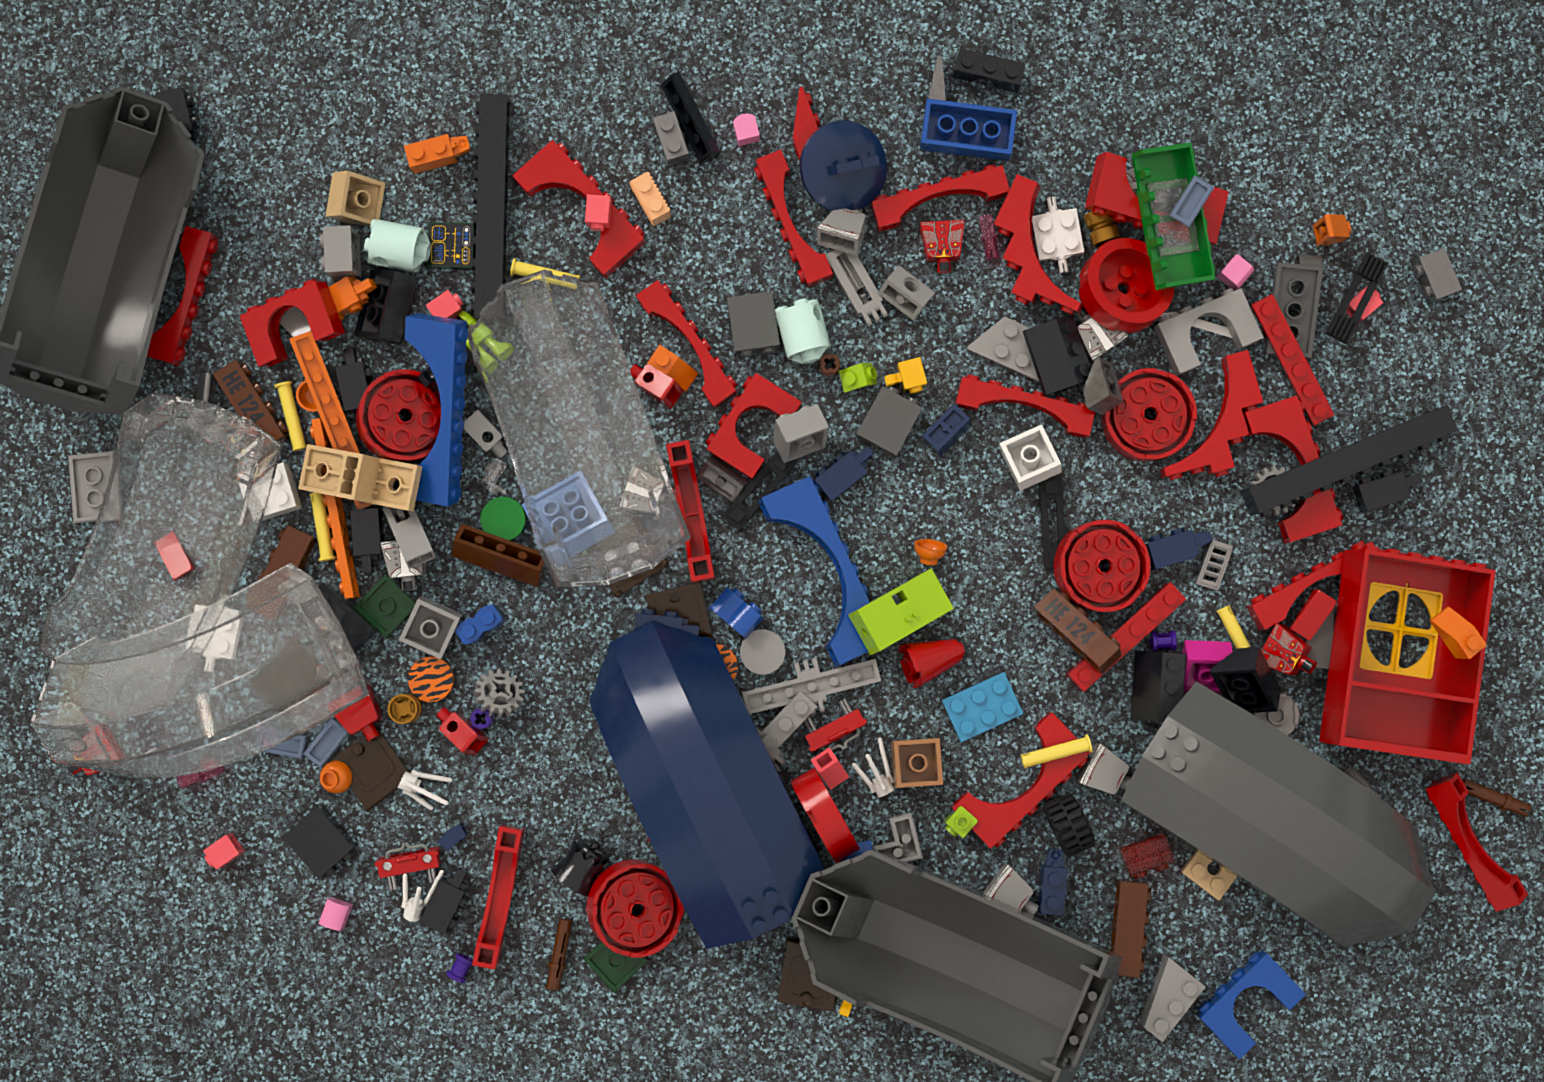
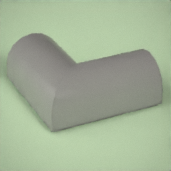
[872,813,923,862]

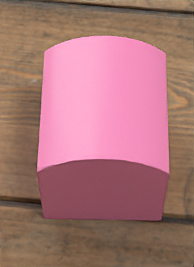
[733,114,760,146]
[1216,255,1254,291]
[319,897,353,931]

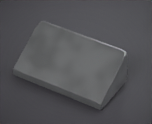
[195,373,216,421]
[697,455,748,503]

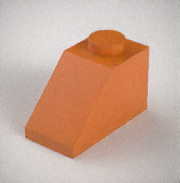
[1312,214,1351,247]
[647,344,699,392]
[1429,607,1487,659]

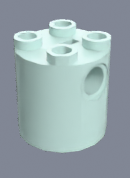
[364,219,431,273]
[775,298,831,364]

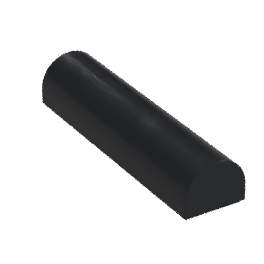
[661,72,721,164]

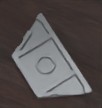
[966,317,1040,383]

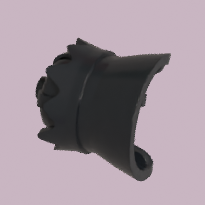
[551,839,610,896]

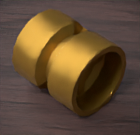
[1083,211,1121,247]
[387,694,423,724]

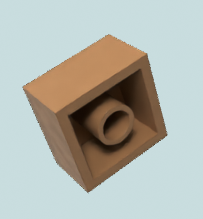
[890,738,943,788]

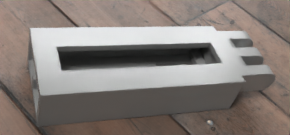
[826,250,888,327]
[382,506,436,569]

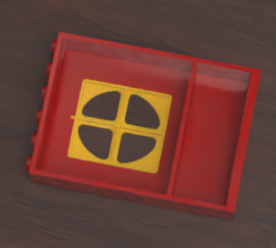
[1319,545,1496,765]

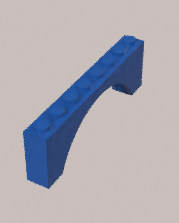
[405,313,468,507]
[758,476,870,667]

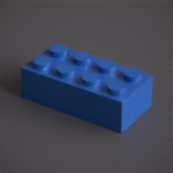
[919,98,1017,161]

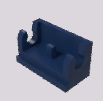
[922,404,972,457]

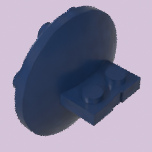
[800,120,887,211]

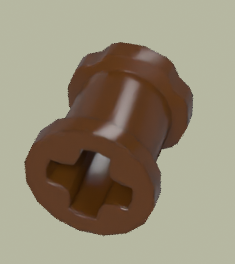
[819,354,840,377]

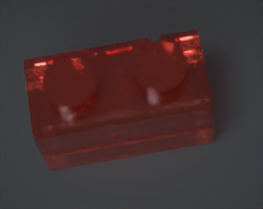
[1118,834,1174,879]

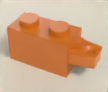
[404,134,471,174]
[328,276,377,321]

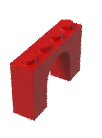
[240,279,345,367]
[705,373,802,480]

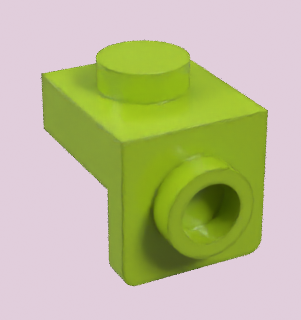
[839,363,877,393]
[944,806,977,838]

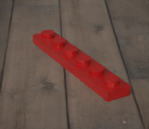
[1250,294,1334,426]

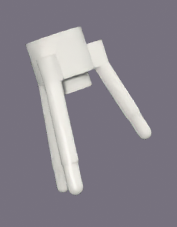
[852,737,894,798]
[398,769,452,810]
[401,870,444,922]

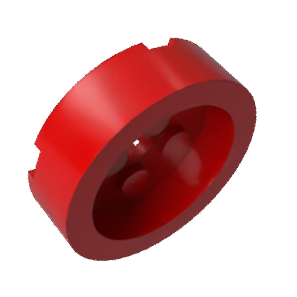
[1078,238,1174,333]
[1101,368,1197,462]
[356,369,441,464]
[1053,520,1150,612]
[790,767,861,863]
[587,859,684,958]

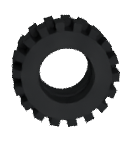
[1044,793,1095,858]

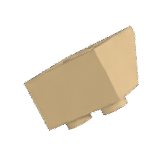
[325,170,385,226]

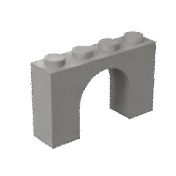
[1154,288,1264,376]

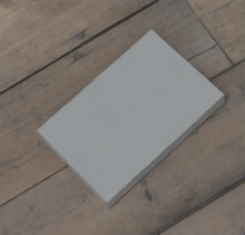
[68,451,122,524]

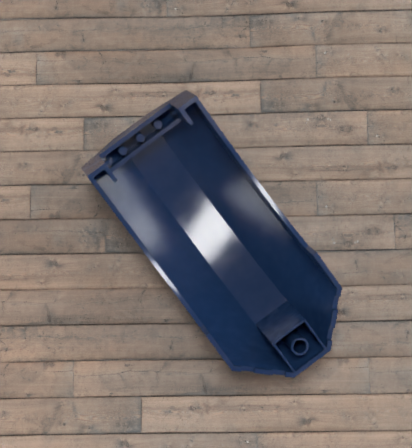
[589,621,826,949]

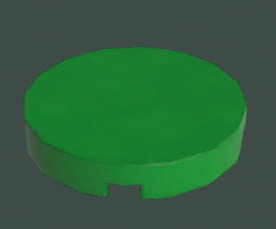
[480,497,526,541]

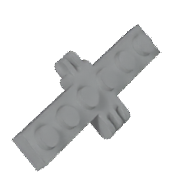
[742,657,881,715]
[755,690,818,770]

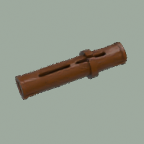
[1462,778,1531,818]
[545,918,573,991]

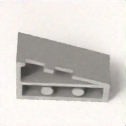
[1139,953,1205,1042]

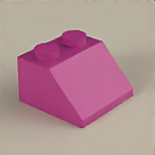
[1182,640,1233,694]

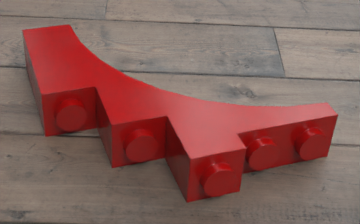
[994,174,1083,315]
[1159,350,1263,481]

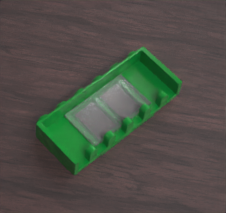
[1131,142,1215,290]

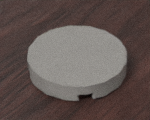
[740,629,785,675]
[1252,693,1300,736]

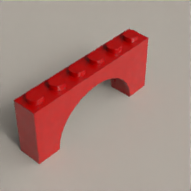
[512,139,645,279]
[1085,152,1229,245]
[1243,395,1343,544]
[666,440,716,584]
[950,712,1090,849]

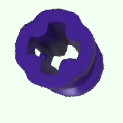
[1150,630,1177,652]
[470,708,494,729]
[446,952,473,983]

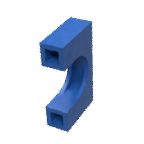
[1196,950,1306,1060]

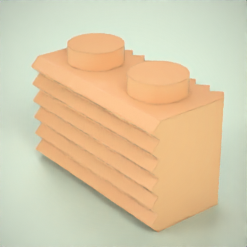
[629,172,671,226]

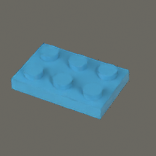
[941,672,1024,742]

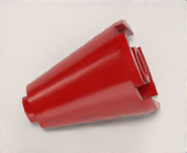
[898,639,965,689]

